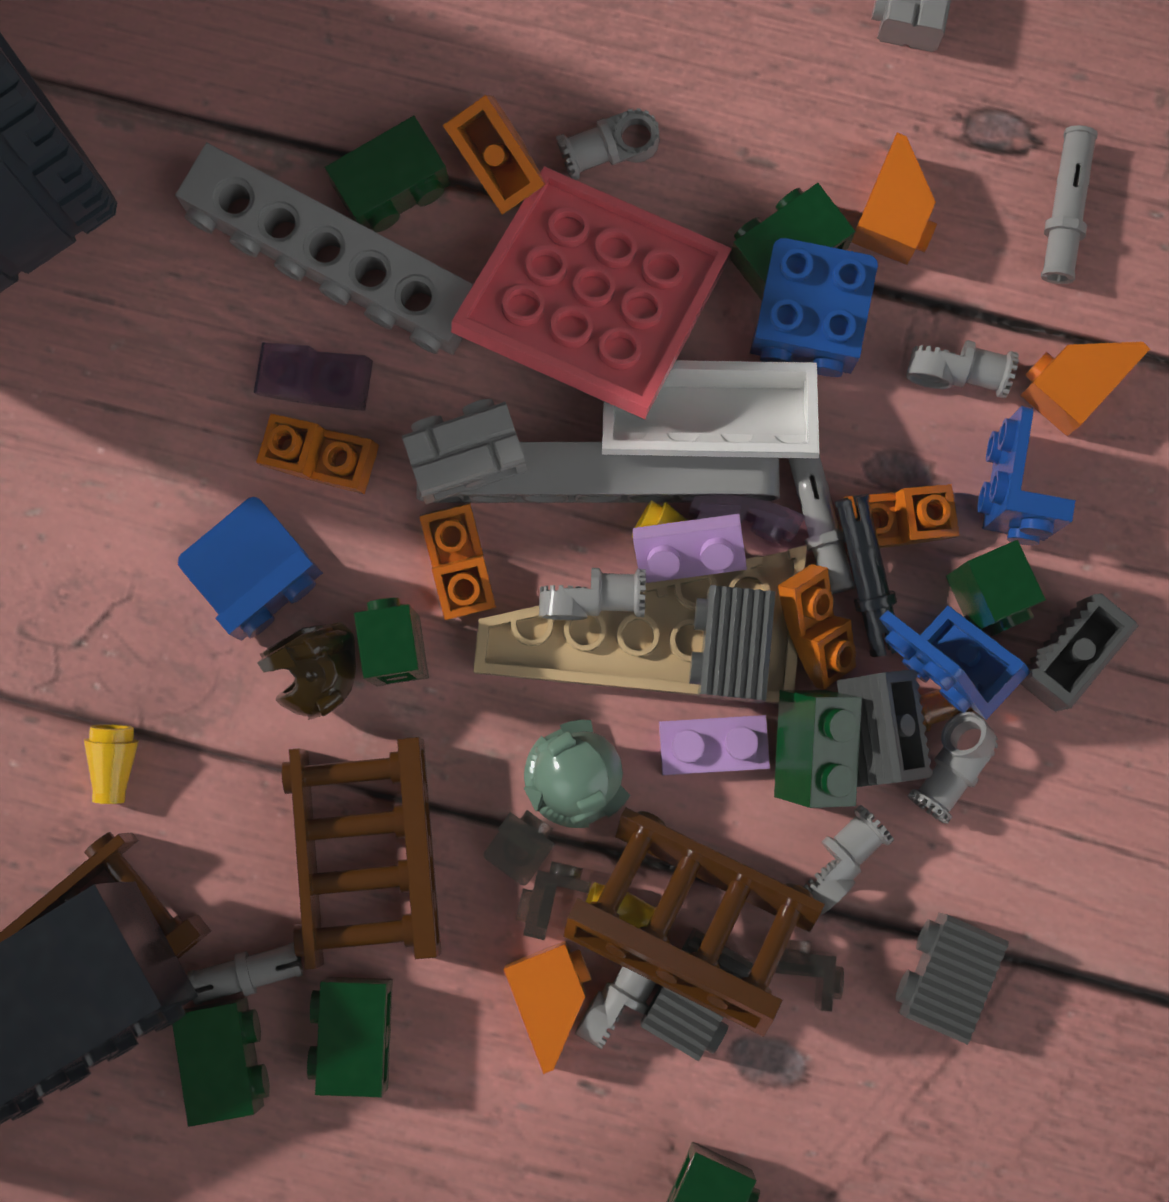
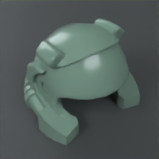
[524,720,631,828]

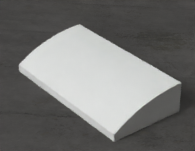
[602,360,820,458]

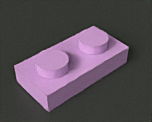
[633,514,747,583]
[659,715,770,775]

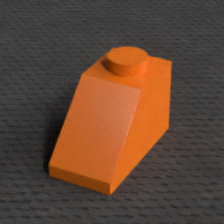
[443,95,546,215]
[851,132,937,265]
[1020,342,1151,436]
[504,941,592,1074]

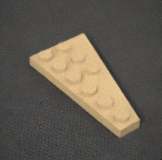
[473,545,807,704]

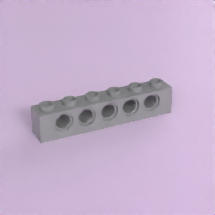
[175,142,473,355]

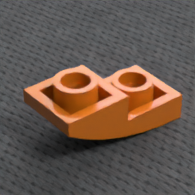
[256,413,379,494]
[844,484,960,552]
[419,502,496,620]
[778,564,856,690]

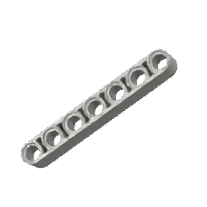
[416,442,780,503]

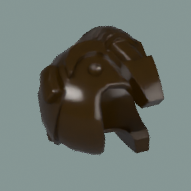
[257,622,356,720]

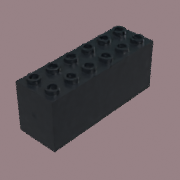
[0,881,198,1125]

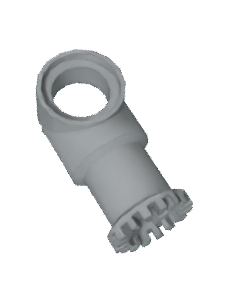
[556,108,660,180]
[906,340,1019,398]
[539,568,646,620]
[908,712,998,824]
[803,805,894,915]
[575,966,656,1049]

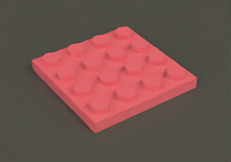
[451,166,732,419]

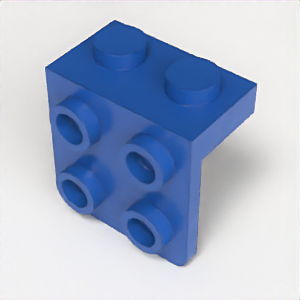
[750,238,878,377]
[977,406,1076,546]
[178,497,323,641]
[879,606,1030,720]

